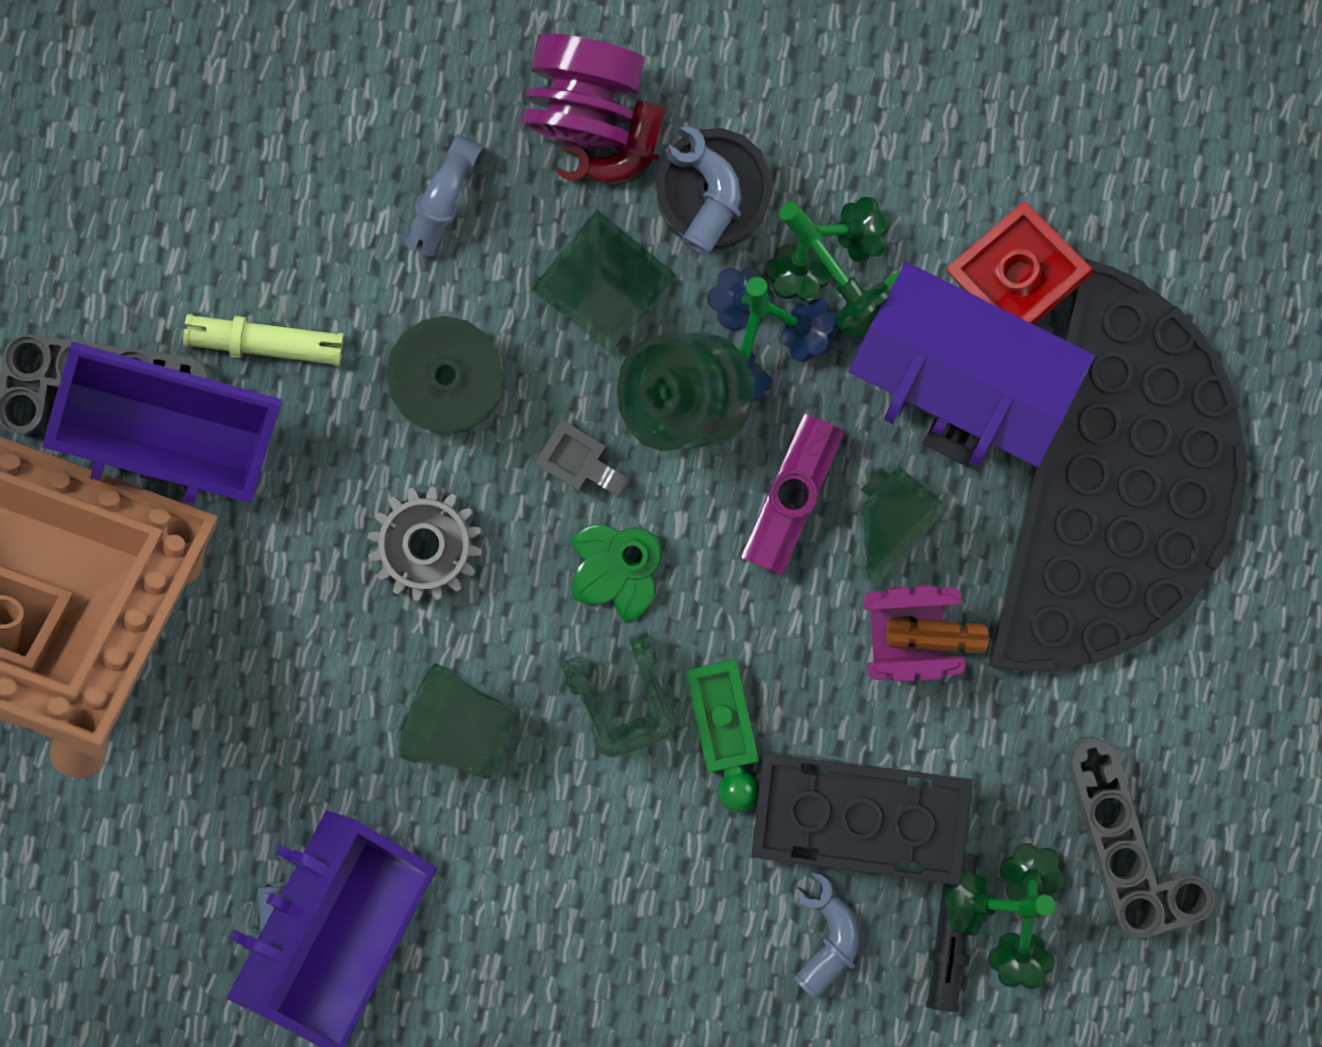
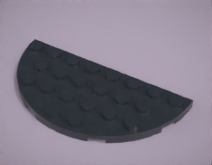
[988,258,1247,671]

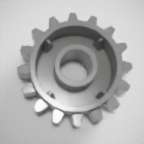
[367,487,483,601]

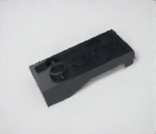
[751,751,974,885]

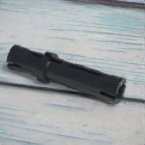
[926,853,979,1012]

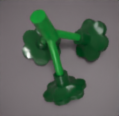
[765,197,890,329]
[945,843,1065,989]

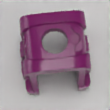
[863,585,965,682]

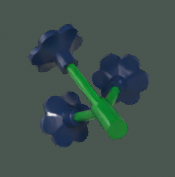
[706,268,838,402]

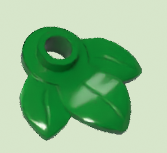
[570,524,662,622]

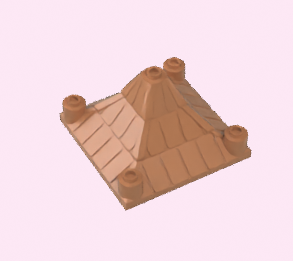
[0,437,218,778]

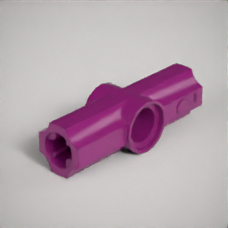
[740,414,845,575]

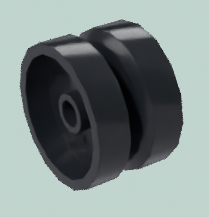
[656,128,772,250]

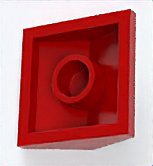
[946,201,1094,325]

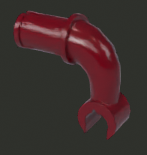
[555,99,666,185]

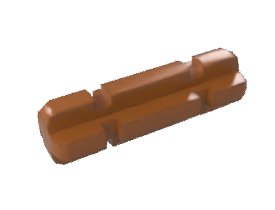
[885,618,989,654]

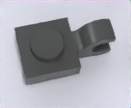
[534,419,631,498]

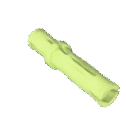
[183,314,344,367]

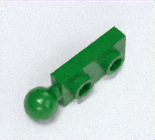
[685,658,759,813]

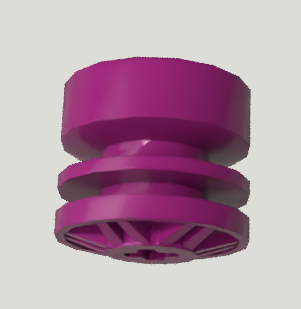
[519,33,645,149]

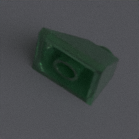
[531,209,677,356]
[859,466,950,587]

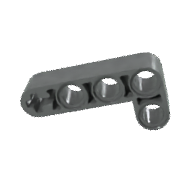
[0,335,213,435]
[1066,736,1215,938]

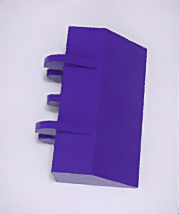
[848,262,1096,468]
[42,341,282,506]
[226,810,437,1047]

